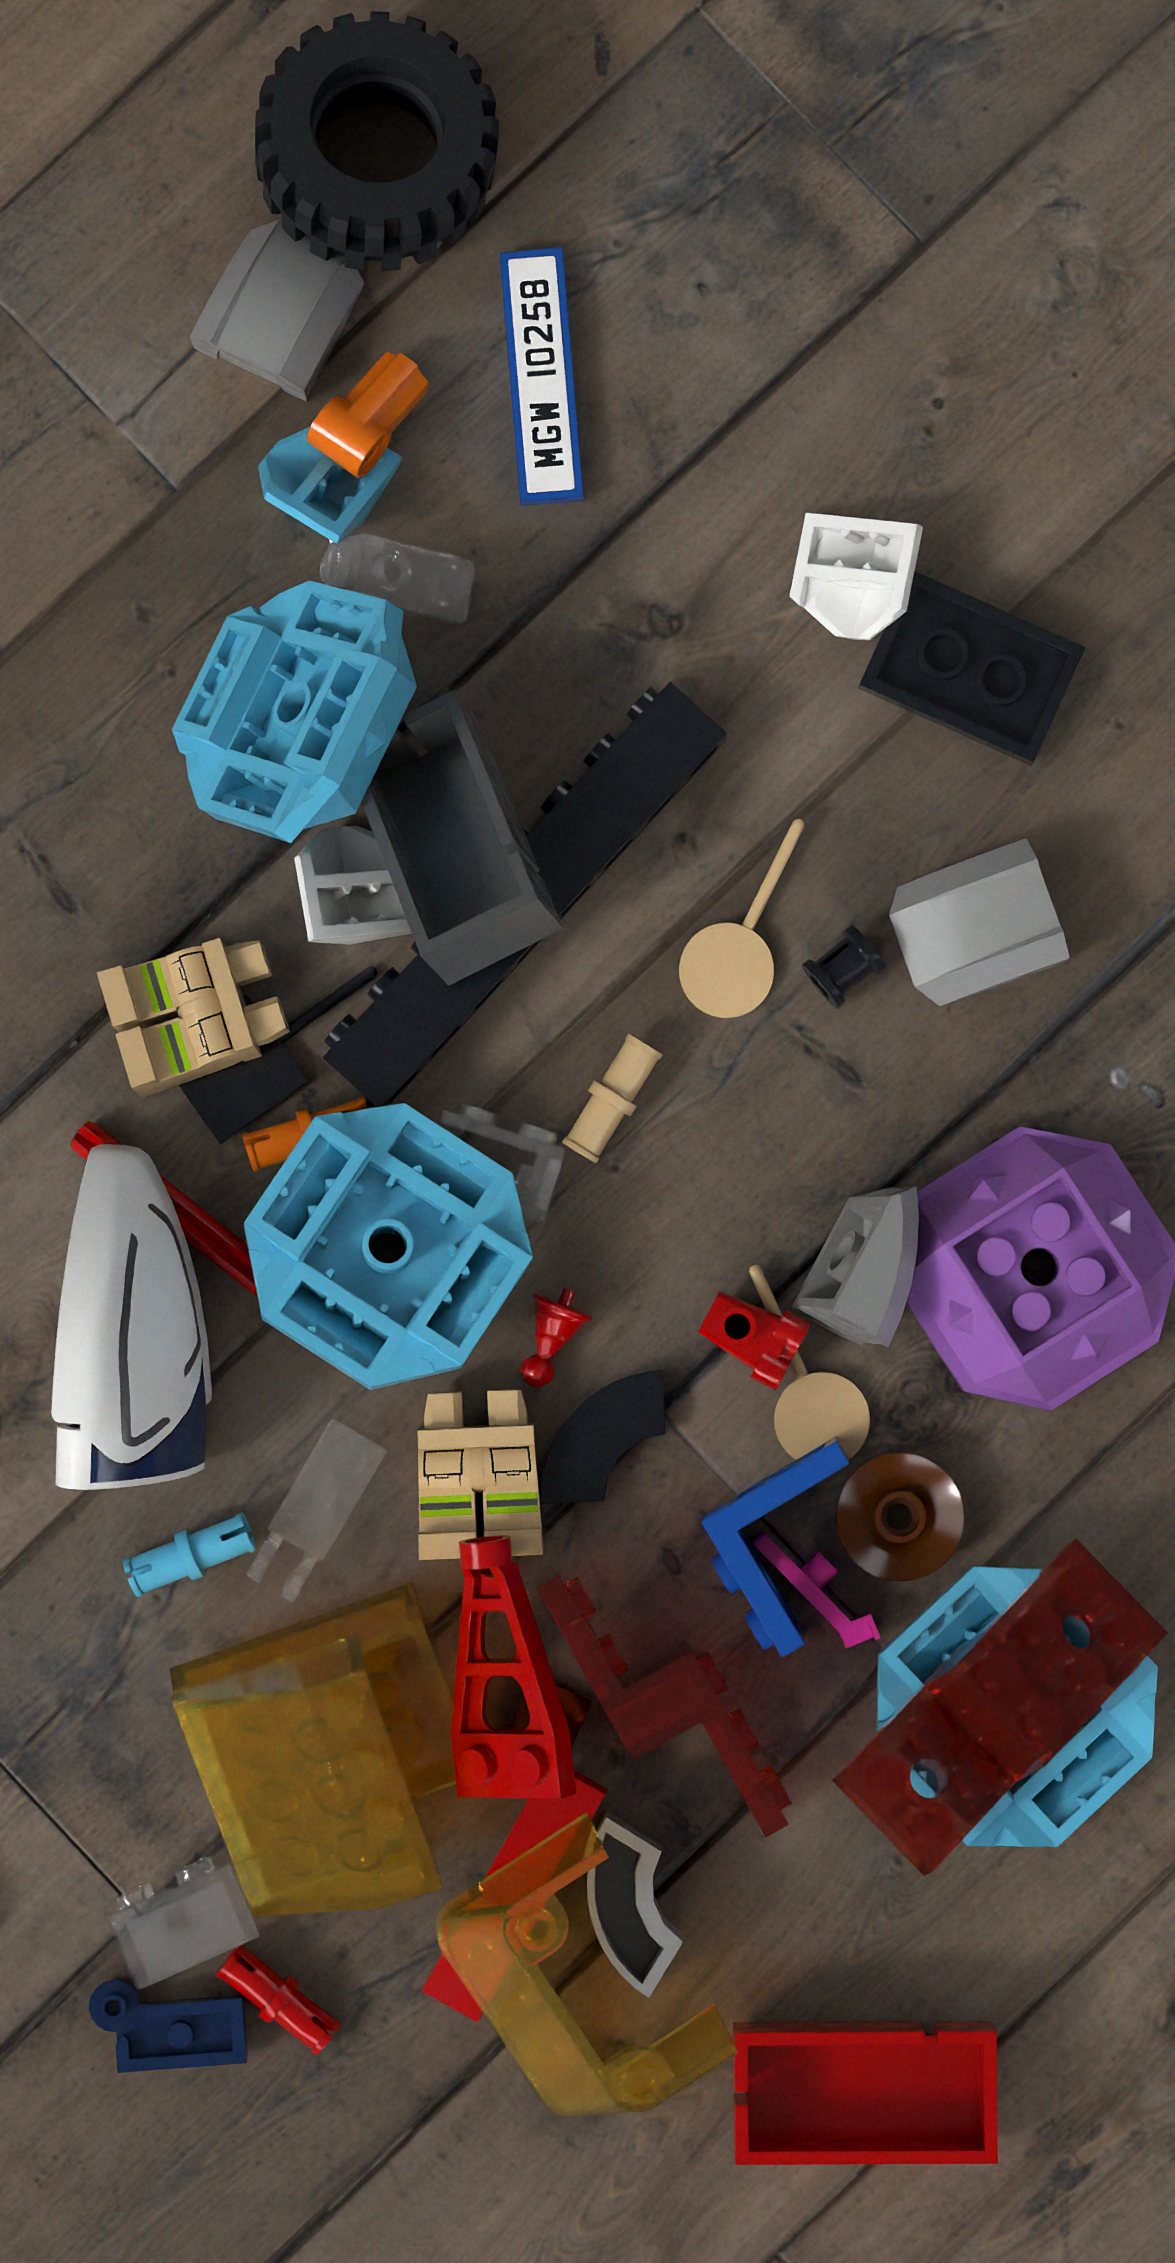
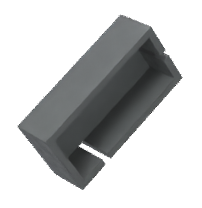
[361,690,563,986]

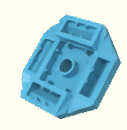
[172,580,417,843]
[244,1103,533,1390]
[876,1566,1158,1847]

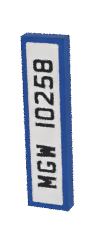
[499,247,583,506]

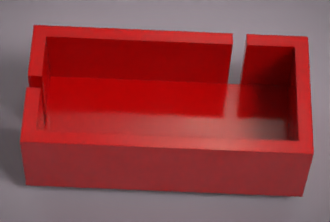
[733,2021,998,2165]

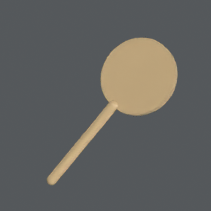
[679,819,804,1018]
[749,1265,870,1460]

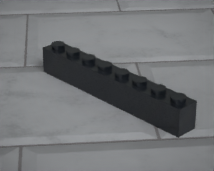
[323,682,727,1107]

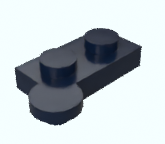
[89,1979,249,2073]

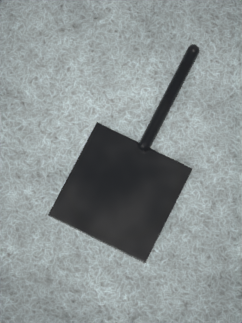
[179,966,378,1145]

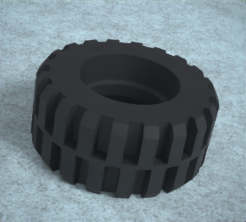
[255,11,499,271]

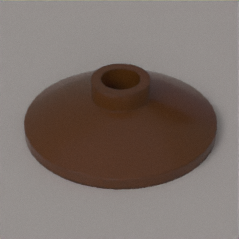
[836,1453,965,1581]

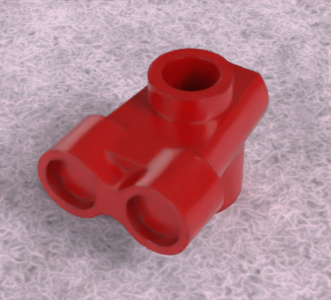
[697,1291,811,1391]

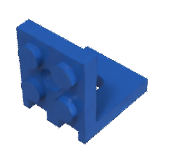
[701,1436,849,1658]

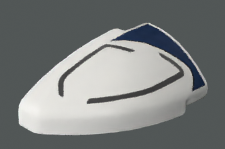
[51,1144,212,1490]

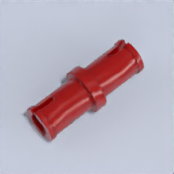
[215,1942,341,2055]

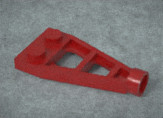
[450,1535,576,1799]

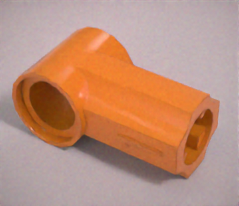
[306,351,429,478]

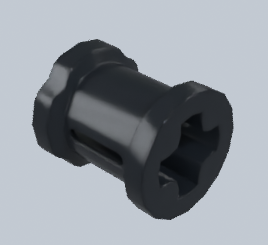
[801,925,886,1009]

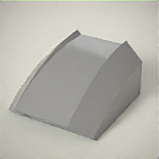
[190,219,364,402]
[889,838,1070,1006]
[791,1186,919,1347]

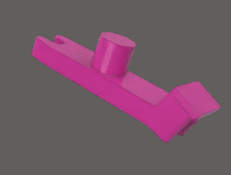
[752,1531,881,1649]

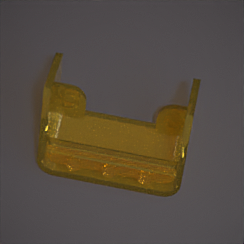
[435,1812,739,2117]

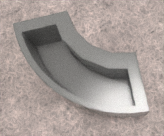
[587,1810,683,1998]

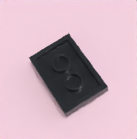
[858,571,1086,766]

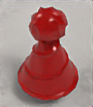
[520,1288,592,1388]

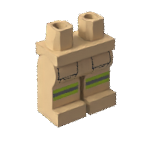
[96,938,290,1098]
[417,1389,544,1560]

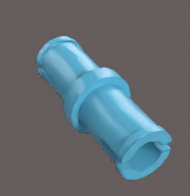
[123,1512,257,1597]

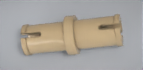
[562,1033,663,1163]

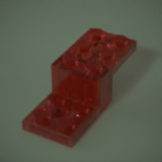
[832,1538,1168,1876]
[536,1570,792,1837]

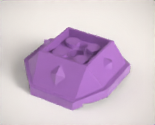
[906,1126,1175,1411]

